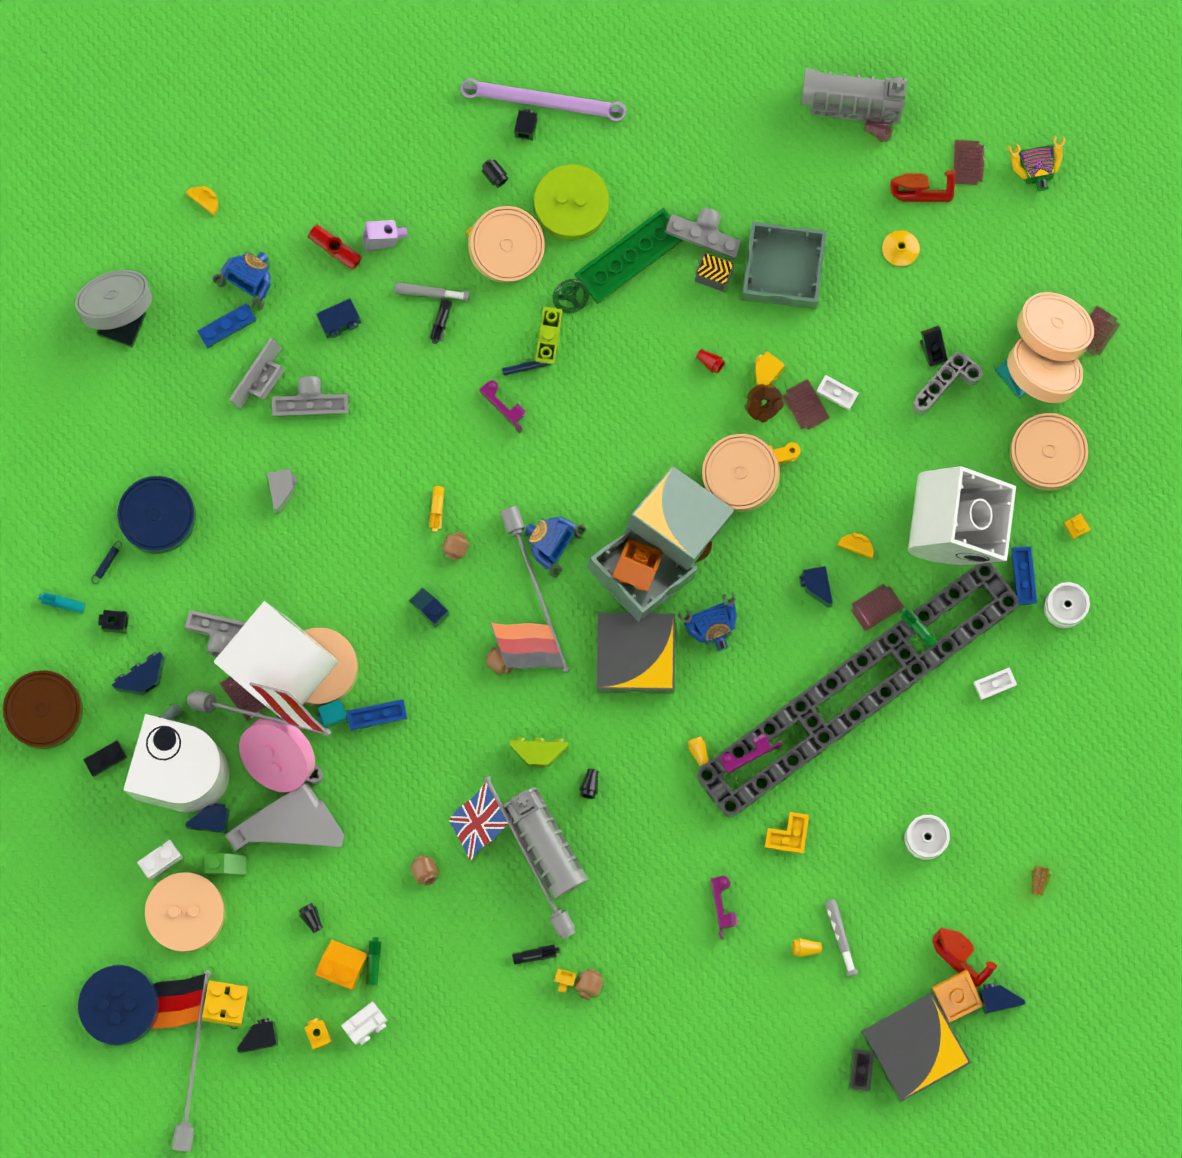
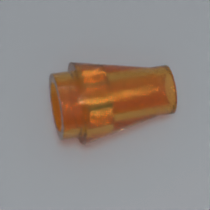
[1032,866,1051,896]

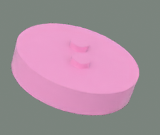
[239,717,315,792]

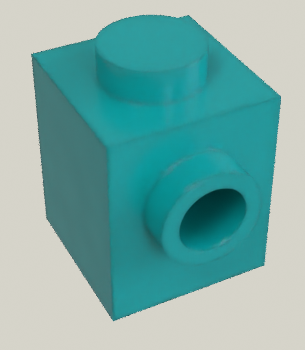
[317,699,348,728]

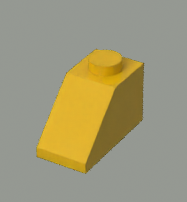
[754,351,785,386]

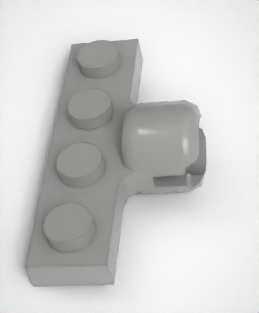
[664,208,741,260]
[272,376,349,416]
[184,610,246,657]

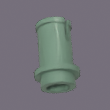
[159,703,183,721]

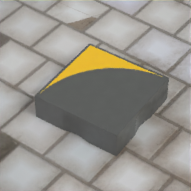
[597,613,675,694]
[861,992,971,1102]

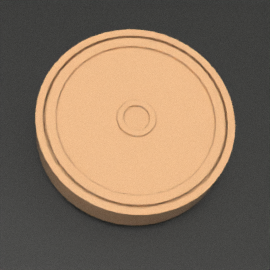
[468,206,545,283]
[1017,292,1094,361]
[1007,338,1083,403]
[1010,413,1088,491]
[702,434,780,512]
[304,628,358,706]
[145,872,225,952]

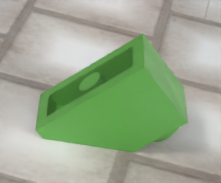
[205,853,247,876]

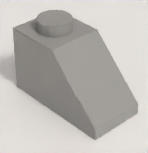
[267,469,297,514]

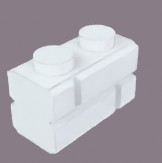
[137,840,183,880]
[341,1001,388,1046]

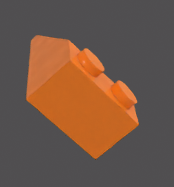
[612,537,664,591]

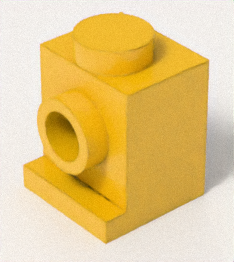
[304,1018,333,1050]

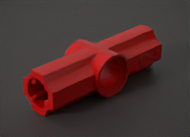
[308,224,362,270]

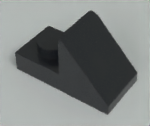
[920,326,947,366]

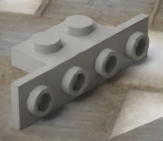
[229,338,285,410]

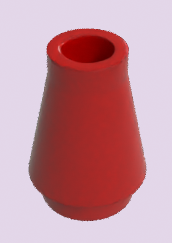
[696,349,725,374]

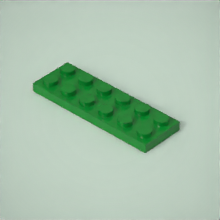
[575,208,683,304]

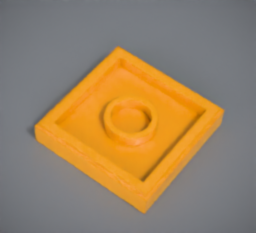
[931,970,984,1023]

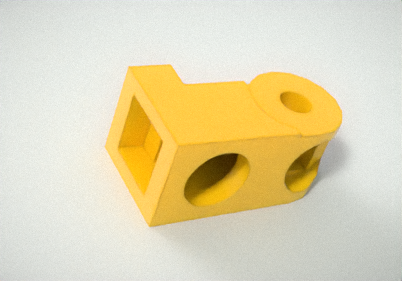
[769,442,801,465]

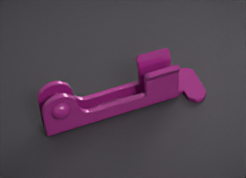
[479,380,526,433]
[721,733,782,774]
[711,876,738,940]

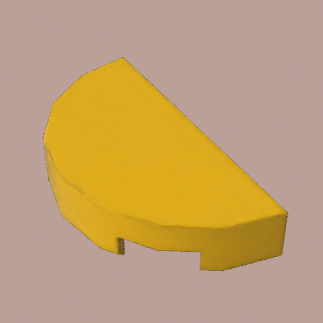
[185,186,219,216]
[837,533,874,559]

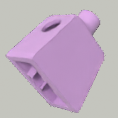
[363,220,407,251]

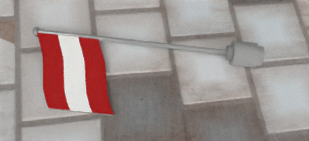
[187,682,331,737]

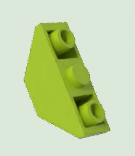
[535,307,563,364]
[510,737,568,767]

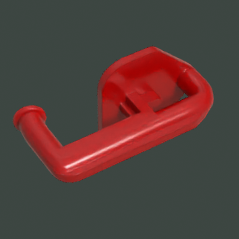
[890,170,956,202]
[932,928,997,987]

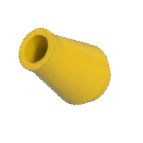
[687,736,709,766]
[792,938,822,958]

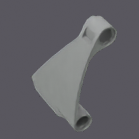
[225,783,345,852]

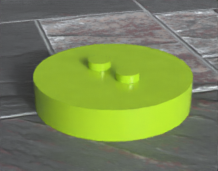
[534,164,609,240]

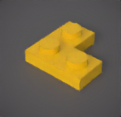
[765,812,809,854]

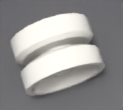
[1044,582,1090,629]
[904,815,950,860]

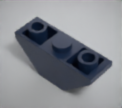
[112,652,165,695]

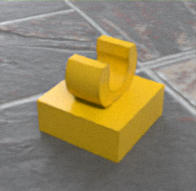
[1064,513,1091,540]
[554,969,577,993]

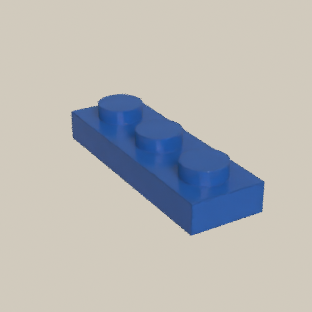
[197,303,256,348]
[1011,546,1037,605]
[346,699,407,731]

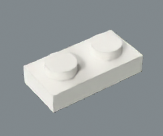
[816,375,859,411]
[973,667,1017,700]

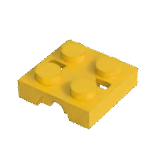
[202,980,248,1027]

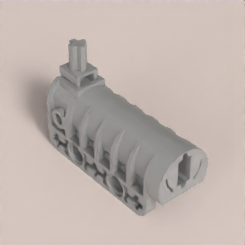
[801,68,907,125]
[503,787,589,900]

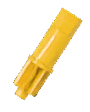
[429,486,445,532]

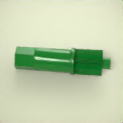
[900,608,938,648]
[366,937,381,985]

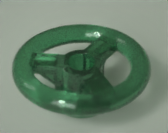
[553,279,589,313]

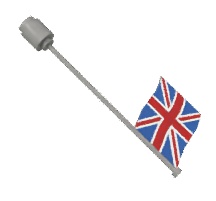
[449,775,575,939]

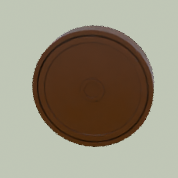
[3,670,83,749]

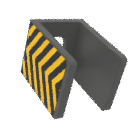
[695,253,734,292]

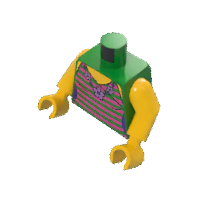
[1007,135,1065,191]

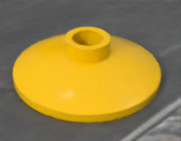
[882,230,920,267]

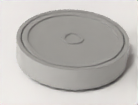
[75,270,152,330]

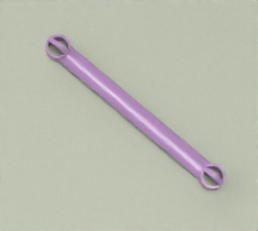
[461,78,626,121]

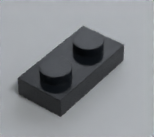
[83,741,127,777]

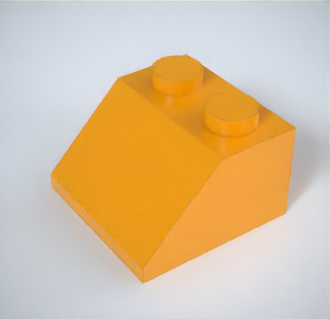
[315,940,367,991]

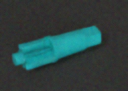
[38,592,85,614]

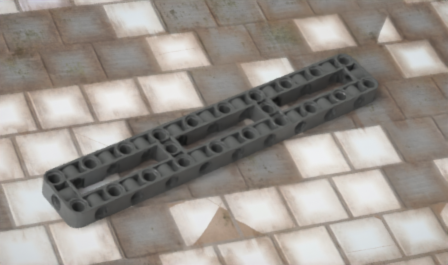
[697,563,1018,818]

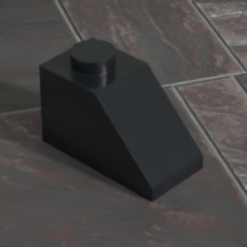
[237,1018,279,1053]

